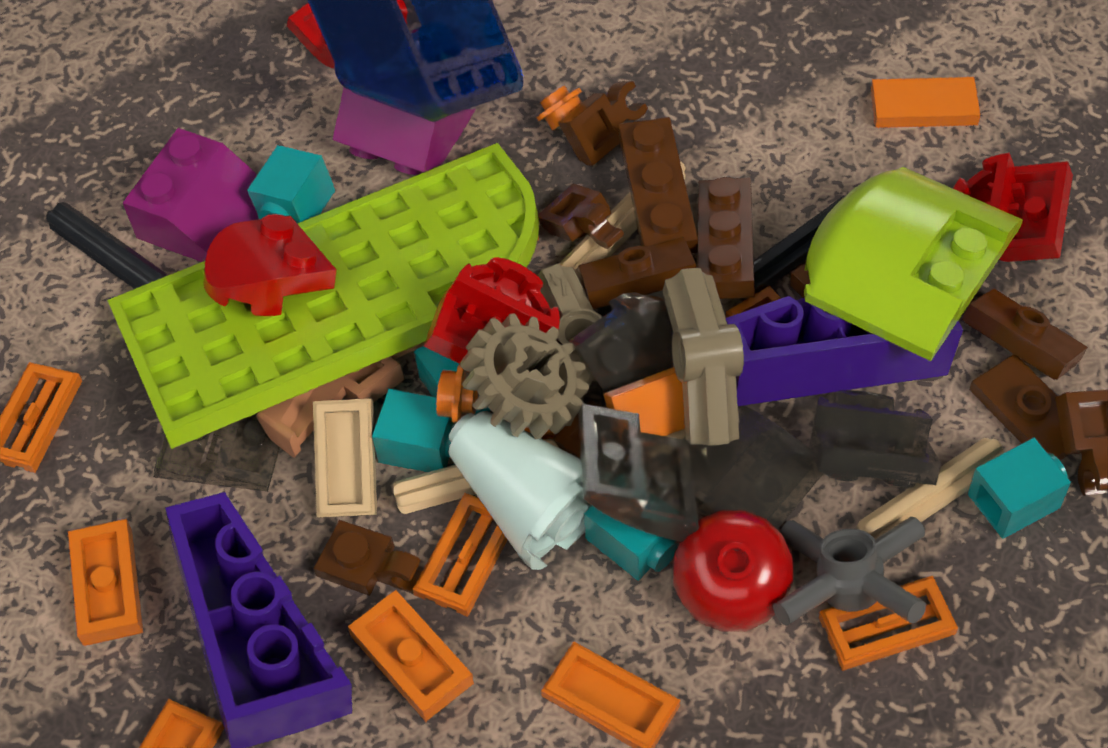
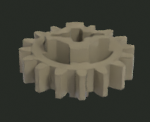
[460,314,589,439]

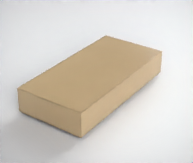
[313,399,377,518]

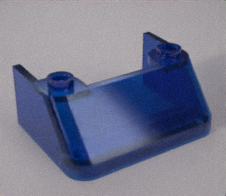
[308,0,524,122]

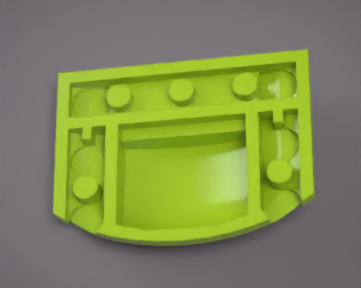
[804,167,1023,361]

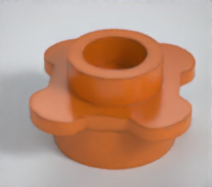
[536,85,582,131]
[436,364,479,422]

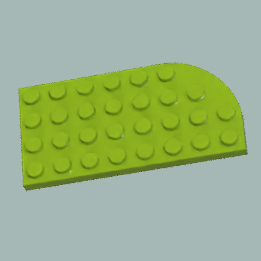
[107,143,539,449]

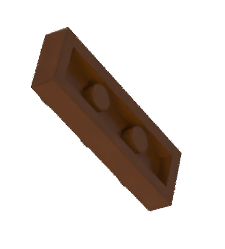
[619,117,698,254]
[698,177,755,299]

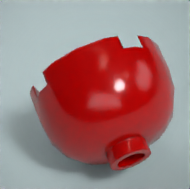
[673,510,793,632]

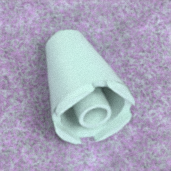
[448,411,613,570]

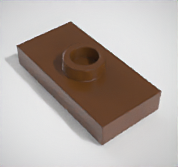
[578,237,696,309]
[962,289,1088,380]
[969,354,1070,461]

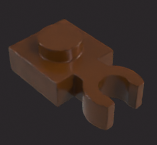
[558,81,648,166]

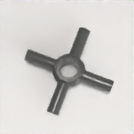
[773,517,926,626]

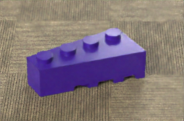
[726,296,963,406]
[165,492,352,748]

